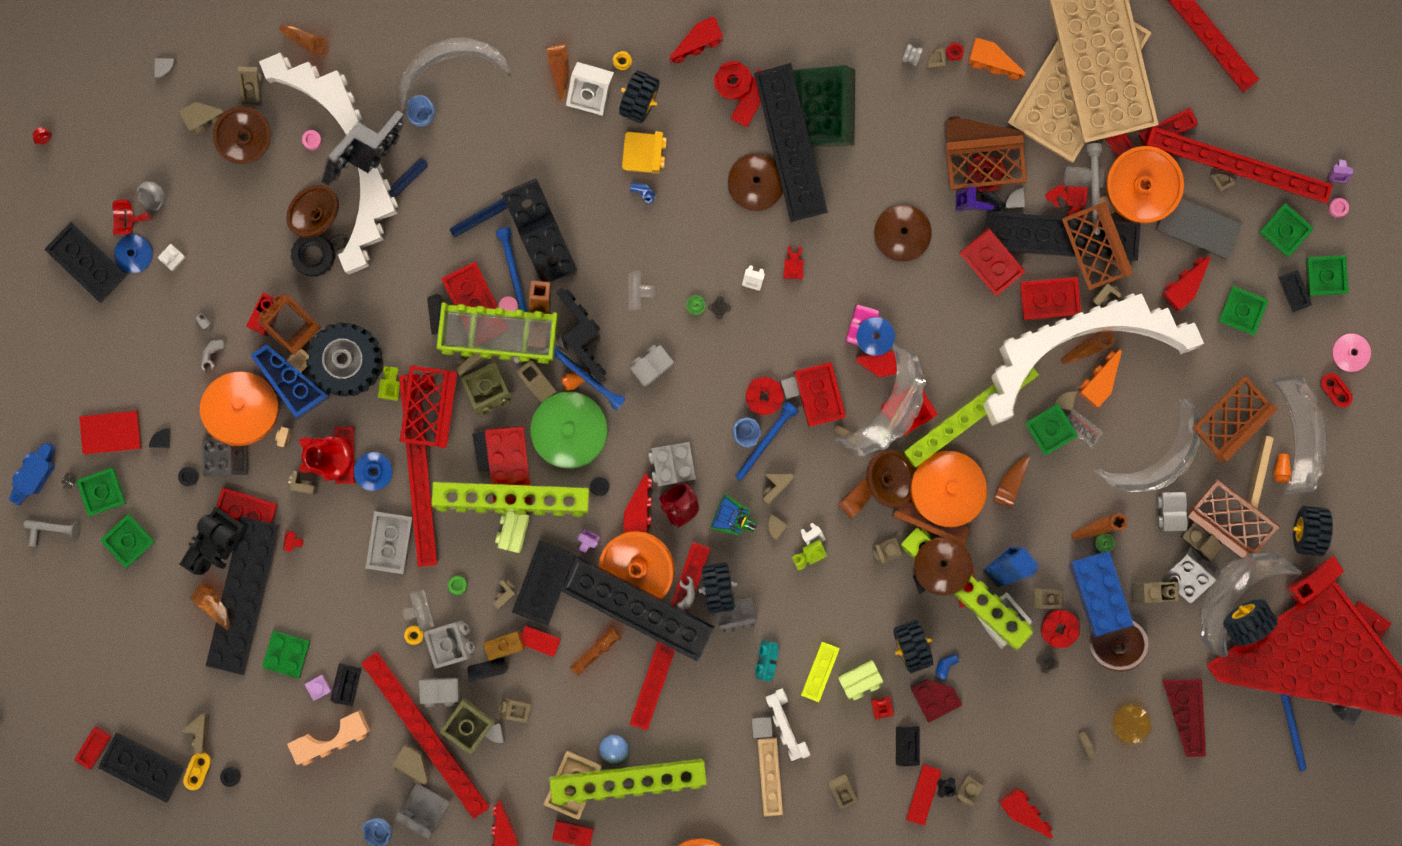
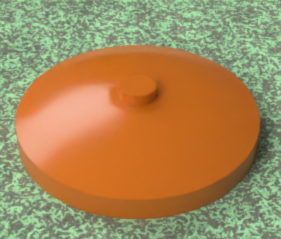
[1106,146,1184,224]
[200,372,279,446]
[910,451,987,528]
[599,531,675,599]

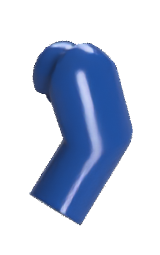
[630,182,655,203]
[936,654,959,680]

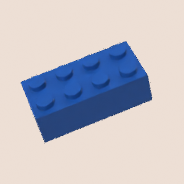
[1069,551,1134,638]

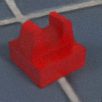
[1045,183,1069,207]
[282,530,304,552]
[871,696,894,719]

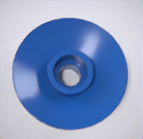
[114,235,153,273]
[856,317,895,356]
[354,452,393,491]

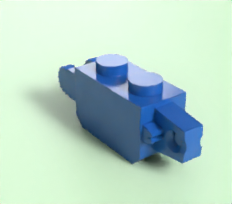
[9,443,55,505]

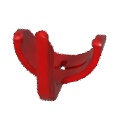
[112,200,153,235]

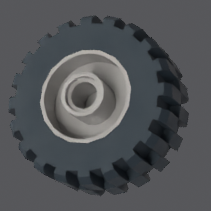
[306,322,383,397]

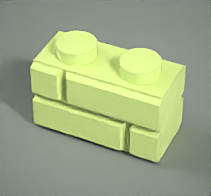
[495,511,530,553]
[838,660,883,700]

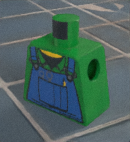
[709,494,758,535]

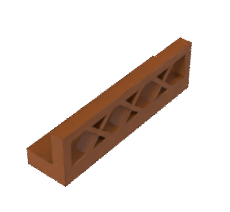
[892,502,970,547]

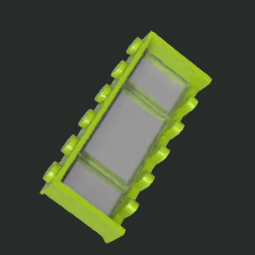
[437,302,559,364]

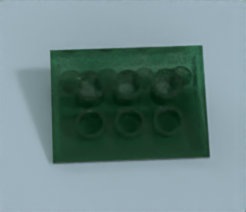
[794,65,855,147]

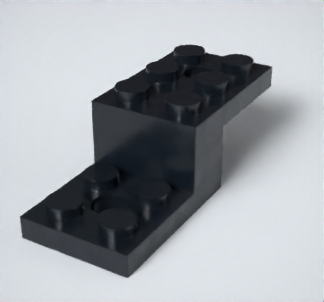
[322,111,404,186]
[501,178,577,282]
[556,288,607,384]

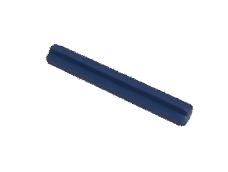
[389,158,428,198]
[450,198,507,237]

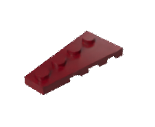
[1162,678,1206,757]

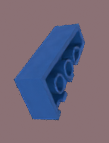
[251,344,329,420]
[983,545,1039,587]

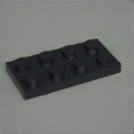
[44,222,128,303]
[512,540,575,626]
[98,733,186,803]

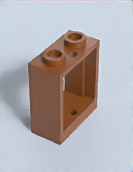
[257,294,320,355]

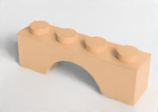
[287,710,370,766]

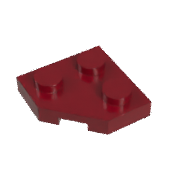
[910,679,963,723]

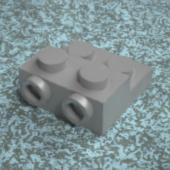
[648,442,696,486]
[423,620,475,669]

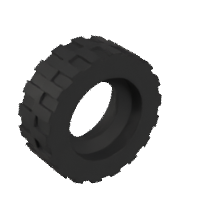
[291,235,335,277]

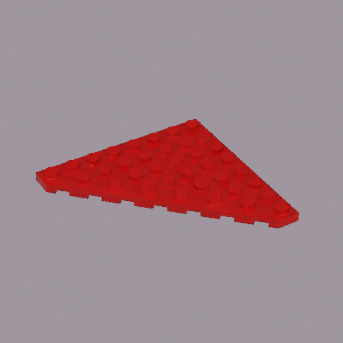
[1206,580,1402,717]

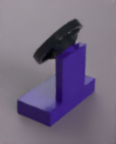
[955,187,1005,212]

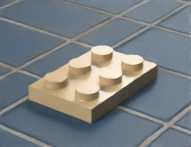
[543,751,602,820]

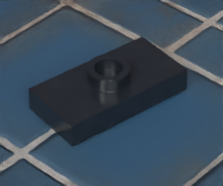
[1278,270,1312,313]

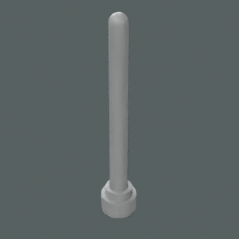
[1087,143,1102,235]

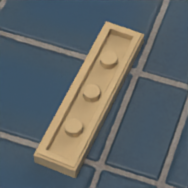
[1245,436,1274,512]
[758,737,783,817]

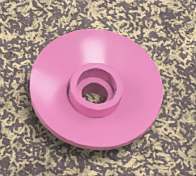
[1332,334,1371,372]

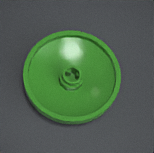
[531,392,607,468]

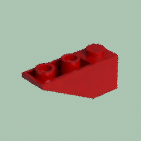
[669,16,723,64]
[1161,256,1211,312]
[624,474,652,532]
[1285,555,1344,604]
[998,788,1054,839]
[491,800,519,846]

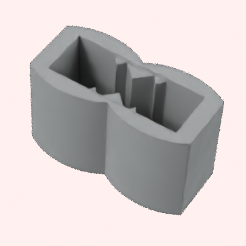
[630,345,675,388]
[1156,492,1187,531]
[419,677,460,707]

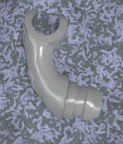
[201,340,225,372]
[676,576,695,610]

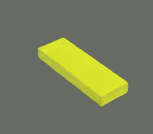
[801,641,840,702]

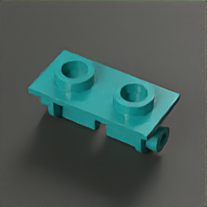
[755,640,779,681]

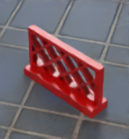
[399,365,457,448]

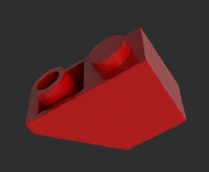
[246,292,278,337]
[855,351,899,378]

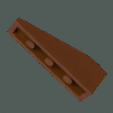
[944,116,1025,143]

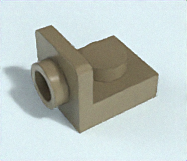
[1089,283,1122,307]
[288,471,317,494]
[872,537,903,564]
[493,579,516,610]
[498,697,531,723]
[955,775,984,807]

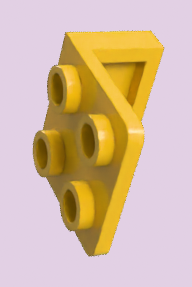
[622,131,667,174]

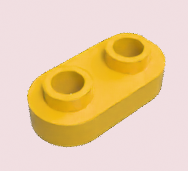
[183,752,212,790]

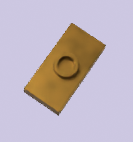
[483,631,526,661]

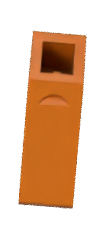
[967,38,1025,80]
[1078,349,1122,408]

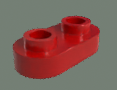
[1320,373,1353,408]

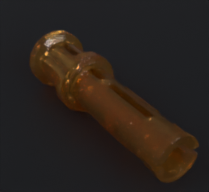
[570,626,622,676]

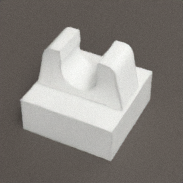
[158,244,186,271]
[742,266,765,291]
[801,523,826,545]

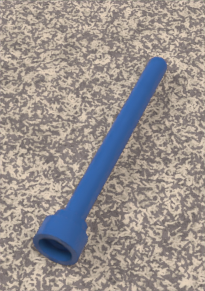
[495,227,528,312]
[548,347,626,411]
[736,402,799,480]
[1281,694,1307,771]

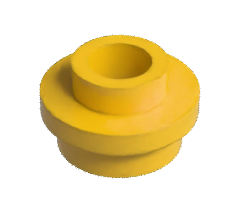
[613,51,632,71]
[404,626,424,645]

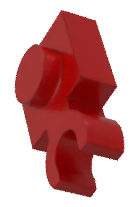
[1066,186,1088,218]
[783,246,804,280]

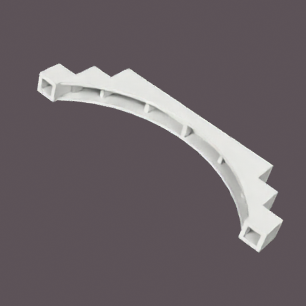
[259,53,398,275]
[983,293,1204,426]

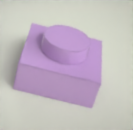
[305,674,332,701]

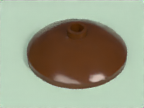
[213,106,271,164]
[728,154,783,211]
[286,185,339,238]
[874,204,932,262]
[866,450,915,508]
[914,538,973,596]
[1089,621,1149,672]

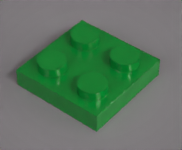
[1258,203,1314,258]
[1306,255,1349,296]
[1217,286,1269,336]
[1025,403,1079,456]
[76,467,127,517]
[100,514,156,568]
[262,630,311,679]

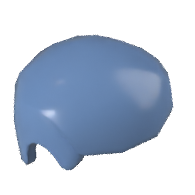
[406,95,435,127]
[732,417,761,448]
[599,735,629,765]
[361,818,392,846]

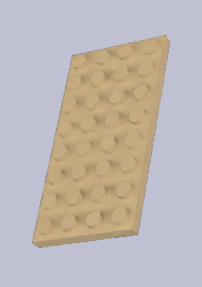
[1049,0,1159,144]
[1007,22,1152,163]

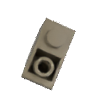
[179,102,224,135]
[517,360,557,403]
[1132,582,1179,603]
[392,743,430,785]

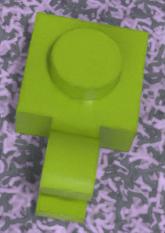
[378,366,400,401]
[792,540,827,570]

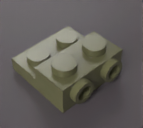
[461,362,513,416]

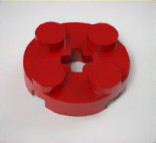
[714,61,753,100]
[967,154,1006,193]
[745,377,784,415]
[1040,609,1080,648]

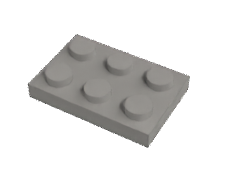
[365,511,413,574]

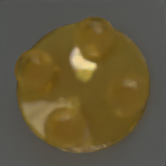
[1113,705,1152,744]

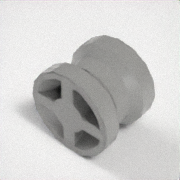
[902,43,923,67]

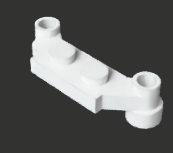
[766,688,810,761]

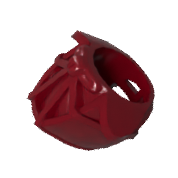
[659,484,700,528]

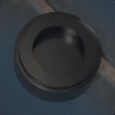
[178,467,199,486]
[590,477,609,496]
[220,767,241,787]

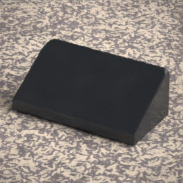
[427,294,442,335]
[467,657,508,682]
[330,663,361,706]
[896,726,920,766]

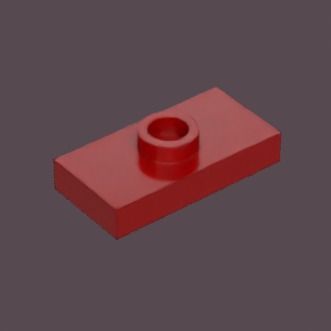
[552,820,594,846]

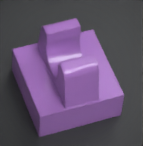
[1328,159,1353,183]
[577,529,601,553]

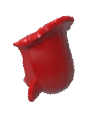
[299,436,352,481]

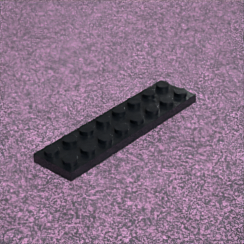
[754,63,828,222]
[986,211,1140,261]
[206,516,280,675]
[562,556,715,662]

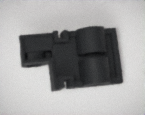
[179,507,247,575]

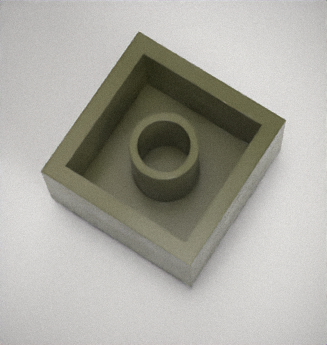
[440,698,496,755]

